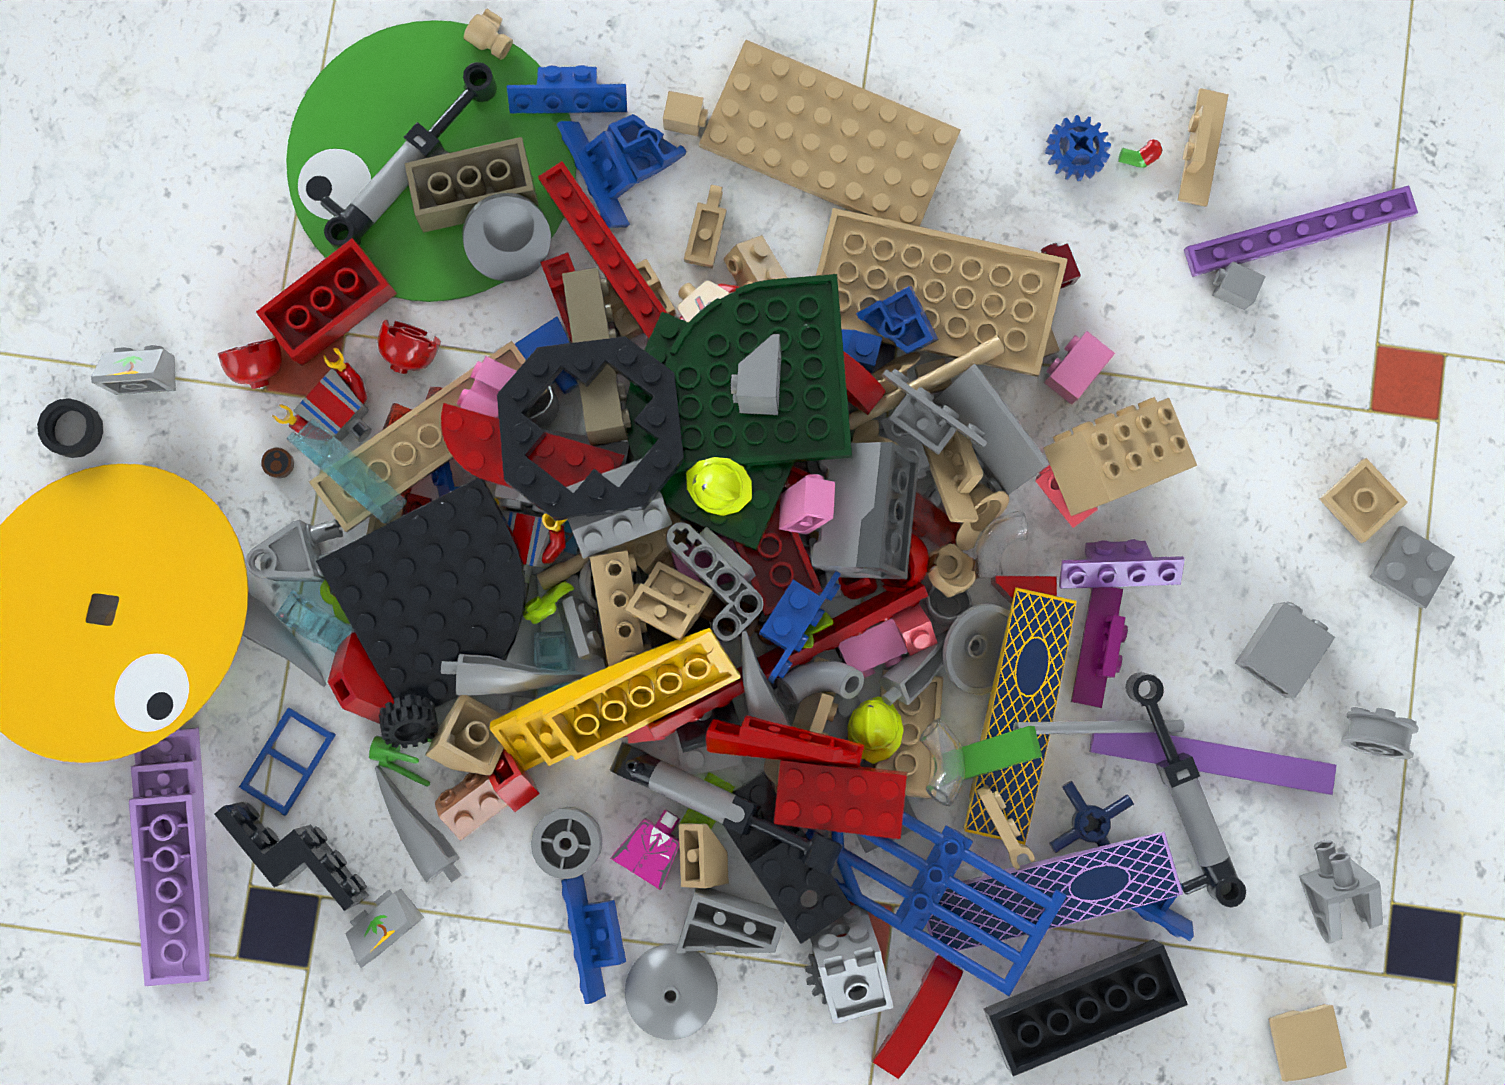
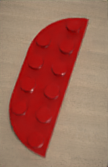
[441,403,625,489]

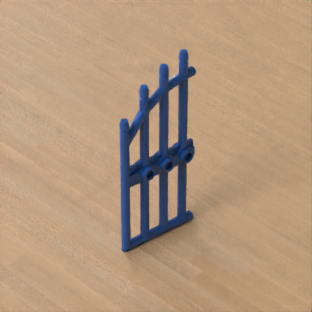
[806,812,1067,996]

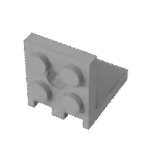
[810,905,894,1024]

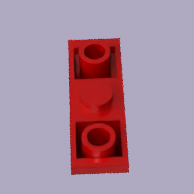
[327,632,394,724]

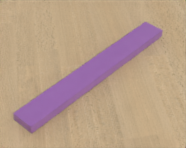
[1184,185,1418,277]
[1089,732,1337,795]

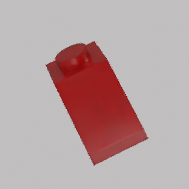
[991,576,1057,605]
[487,749,540,812]

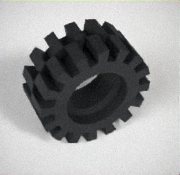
[379,695,438,748]

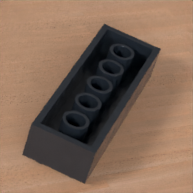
[983,939,1188,1077]

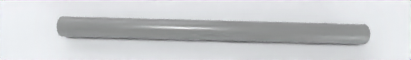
[1013,720,1184,734]

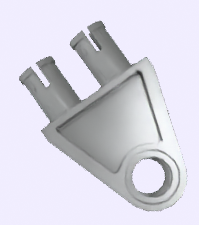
[246,519,343,582]
[1299,840,1383,944]

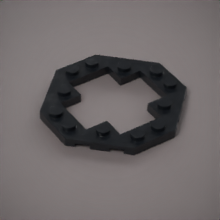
[497,336,685,521]

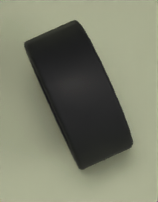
[37,398,103,458]

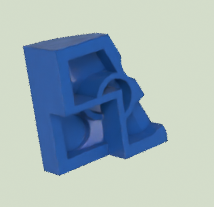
[607,114,687,184]
[856,286,939,354]

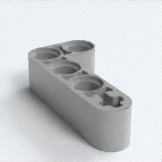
[666,522,764,642]

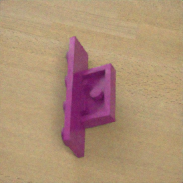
[1071,587,1128,708]

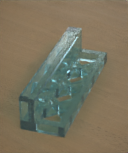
[286,418,408,524]

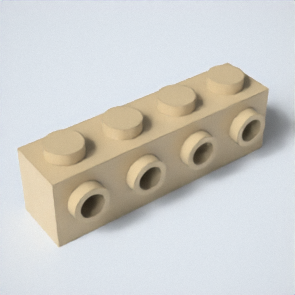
[590,546,650,667]

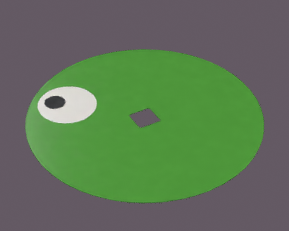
[286,20,577,302]

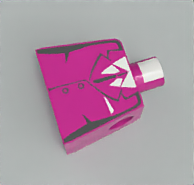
[610,809,680,890]

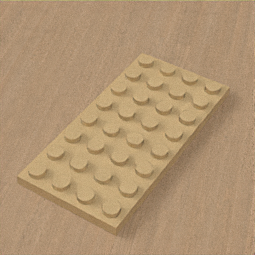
[699,40,961,226]
[816,208,1068,377]

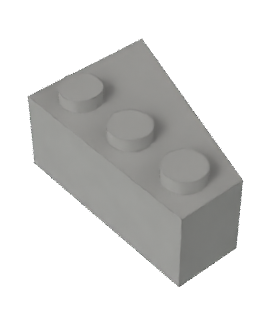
[676,888,785,953]

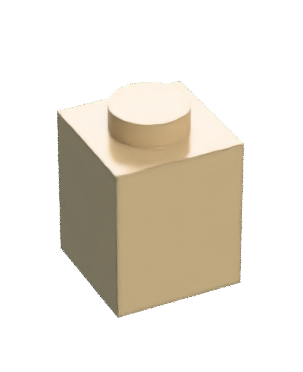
[663,91,708,136]

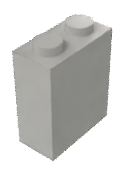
[1235,602,1335,698]

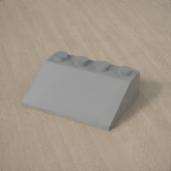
[933,364,1050,495]

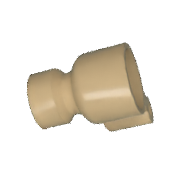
[464,9,513,60]

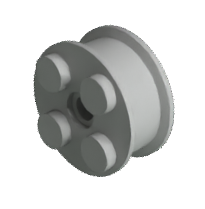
[1341,707,1419,759]
[531,807,602,879]

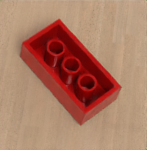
[256,238,397,366]
[733,496,823,617]
[774,760,908,839]

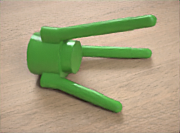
[369,735,433,787]

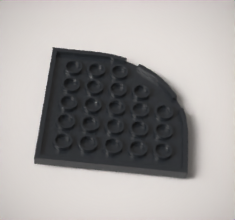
[316,478,526,708]

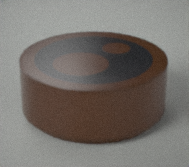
[261,447,294,479]

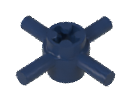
[1049,781,1134,853]

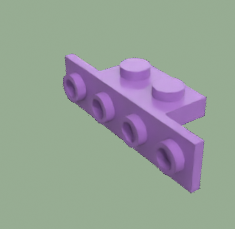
[1059,539,1185,589]

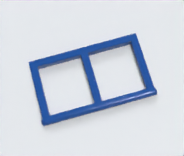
[239,708,336,816]

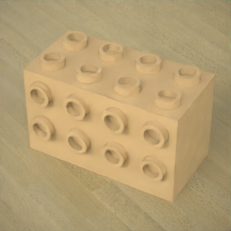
[1043,397,1197,516]

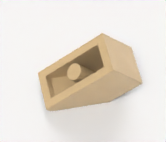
[679,823,729,889]

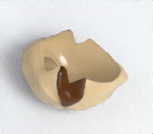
[927,544,977,598]

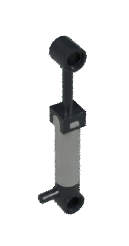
[320,62,497,250]
[1125,672,1246,908]
[609,742,843,875]

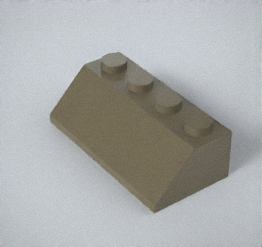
[405,137,539,233]

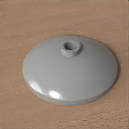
[943,604,1010,694]
[625,944,718,1040]

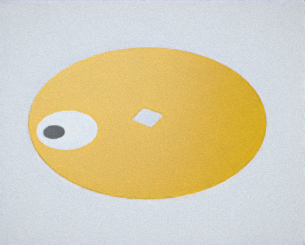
[0,464,248,763]

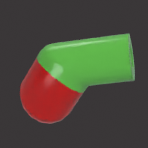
[1118,139,1163,168]

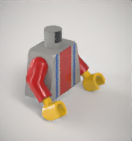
[272,348,372,442]
[494,498,567,583]

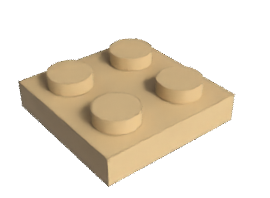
[1319,458,1408,543]

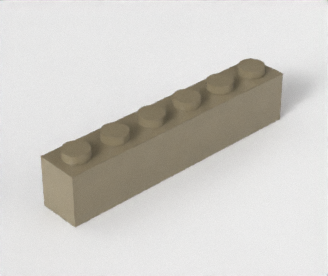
[562,267,631,446]

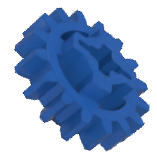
[1045,115,1111,182]

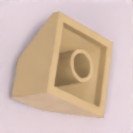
[425,695,504,775]

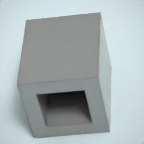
[1212,262,1266,310]

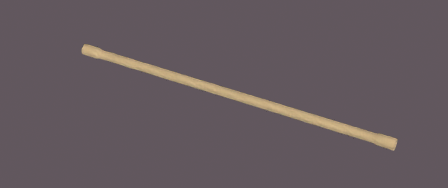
[537,336,1005,590]

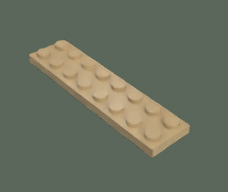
[309,341,548,532]

